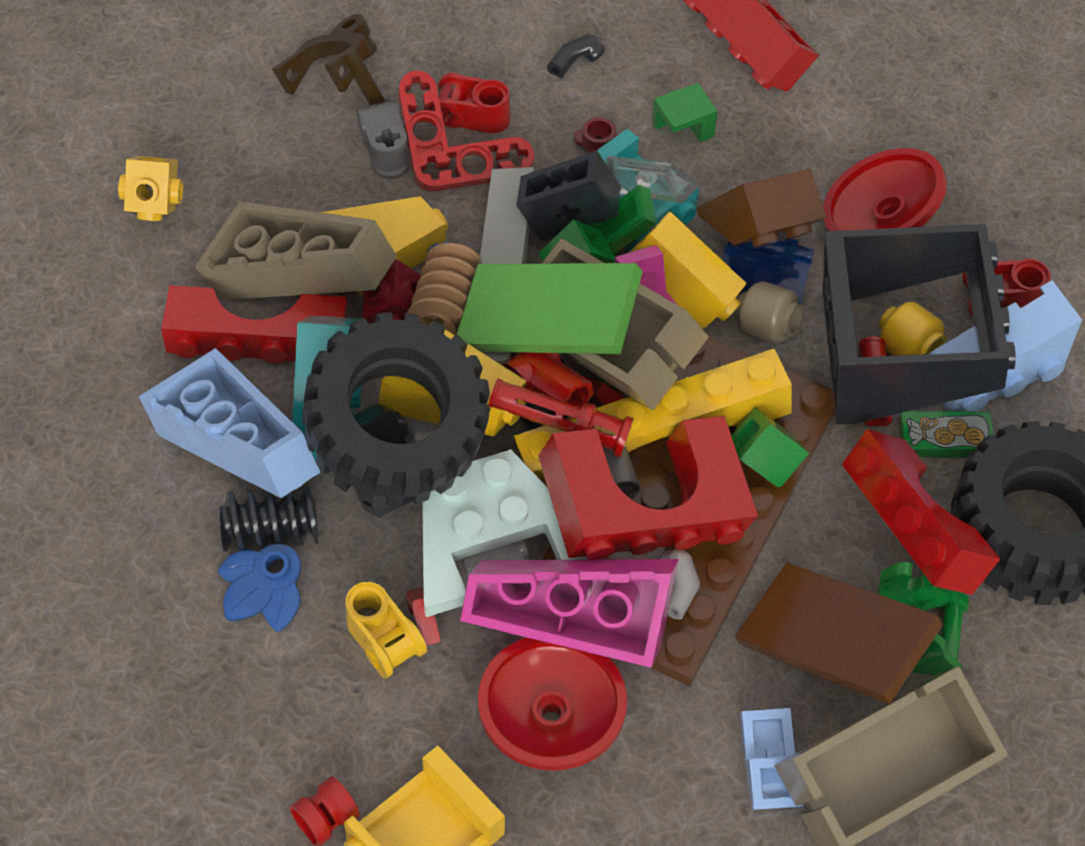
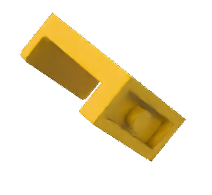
[344,745,505,846]

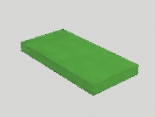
[457,263,643,354]

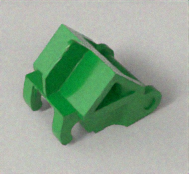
[878,562,970,675]

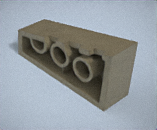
[195,201,397,300]

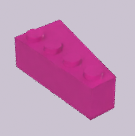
[460,559,679,668]

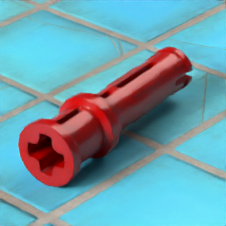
[488,378,634,458]

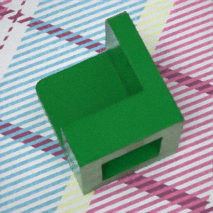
[652,83,718,142]
[731,407,809,487]

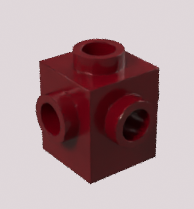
[363,259,421,324]

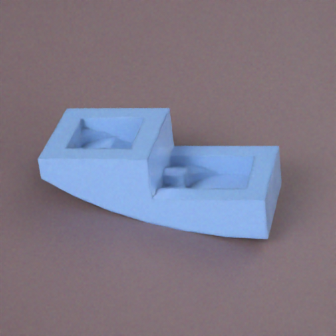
[739,708,804,810]

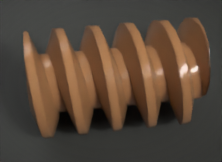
[408,243,482,335]

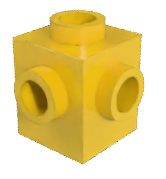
[118,156,183,221]

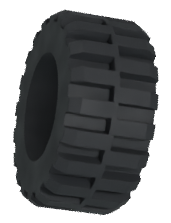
[302,312,490,506]
[950,421,1085,605]

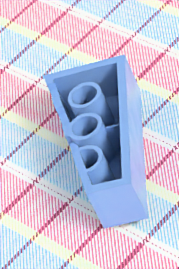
[138,348,320,498]

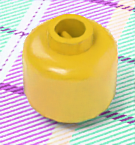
[879,302,947,356]

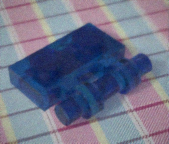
[722,238,815,303]

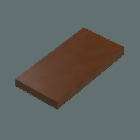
[734,562,943,705]

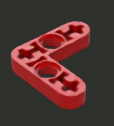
[398,70,534,191]

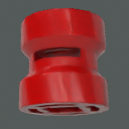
[289,776,360,846]

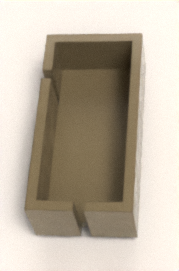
[542,238,709,410]
[774,666,1009,846]

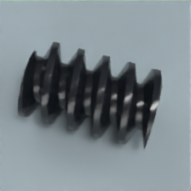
[220,486,319,552]

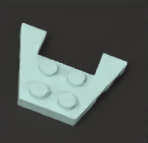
[423,450,587,617]

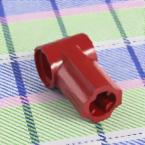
[502,352,594,408]

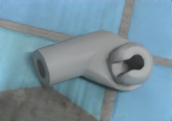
[659,549,700,619]

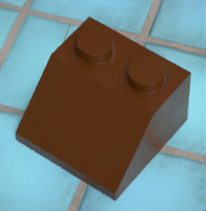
[696,168,826,248]

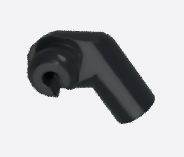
[547,34,605,78]

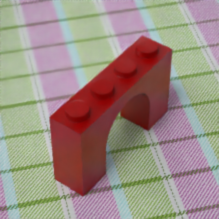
[538,416,758,560]

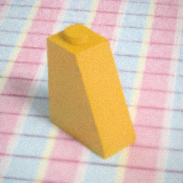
[320,196,448,297]
[629,212,747,329]
[378,329,526,437]

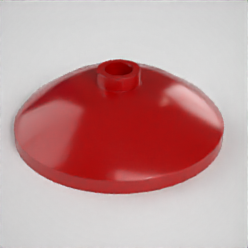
[823,148,947,231]
[478,637,627,771]

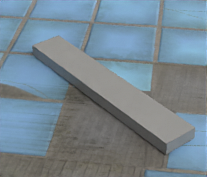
[480,167,534,365]

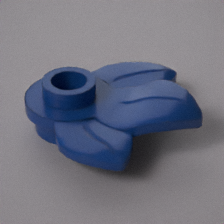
[218,544,302,632]

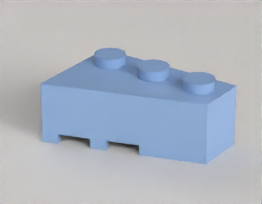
[929,280,1082,412]

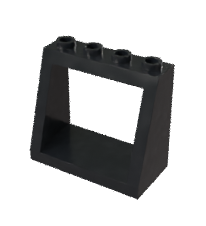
[822,224,1016,425]

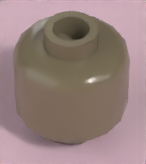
[735,281,804,344]

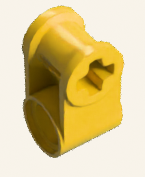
[346,582,427,679]

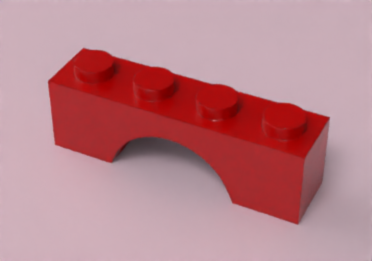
[161,285,348,364]
[841,429,1000,595]

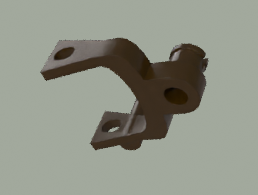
[272,14,390,105]

